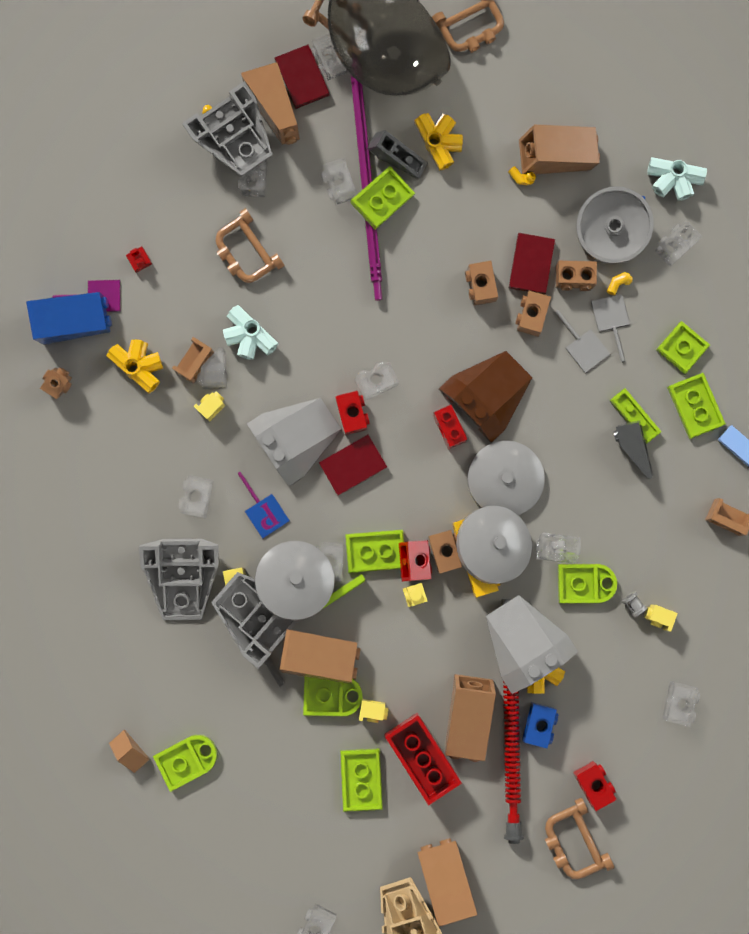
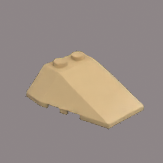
[380,877,442,934]

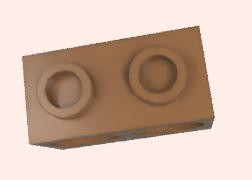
[556,260,597,291]

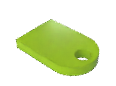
[558,564,617,603]
[303,676,362,716]
[153,734,217,792]

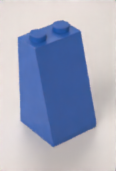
[26,292,112,345]

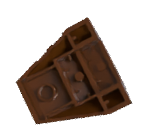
[439,351,533,443]

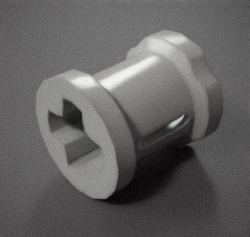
[622,592,647,618]

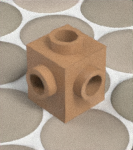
[40,367,72,399]

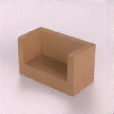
[172,337,214,384]
[705,498,749,536]

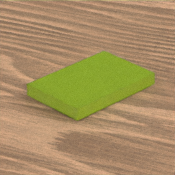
[350,166,415,230]
[667,373,726,439]
[345,530,404,573]
[340,748,383,812]

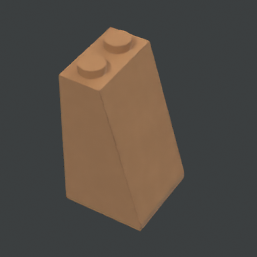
[241,62,300,145]
[519,124,600,174]
[280,629,361,684]
[445,674,496,762]
[417,838,477,927]

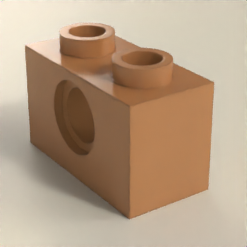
[465,261,498,306]
[515,291,551,337]
[428,530,462,574]

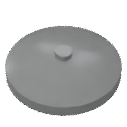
[576,187,654,264]
[467,441,545,515]
[456,506,532,584]
[255,541,334,621]

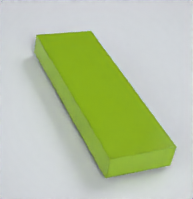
[609,388,661,444]
[320,574,365,611]

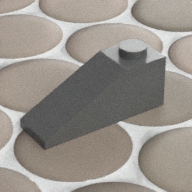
[367,130,428,179]
[614,420,653,479]

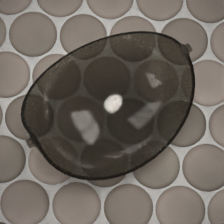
[328,0,451,96]

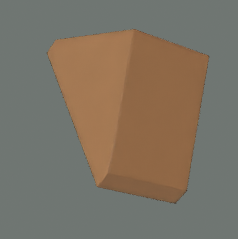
[109,730,150,773]

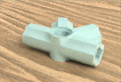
[647,157,707,201]
[223,305,279,360]

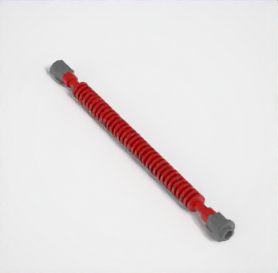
[501,599,524,844]

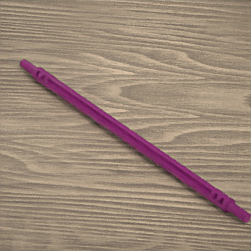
[350,53,382,301]

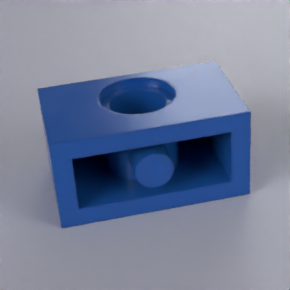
[522,702,559,749]

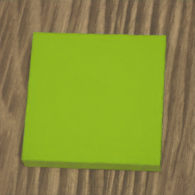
[656,321,710,374]

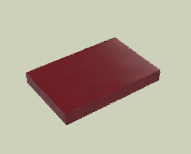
[274,44,330,109]
[508,233,555,295]
[319,434,387,496]

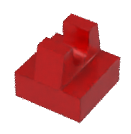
[126,246,152,273]

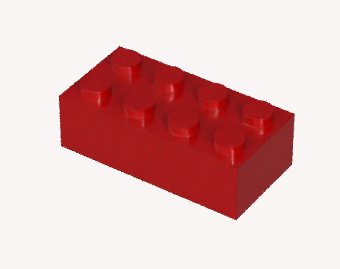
[385,713,462,806]

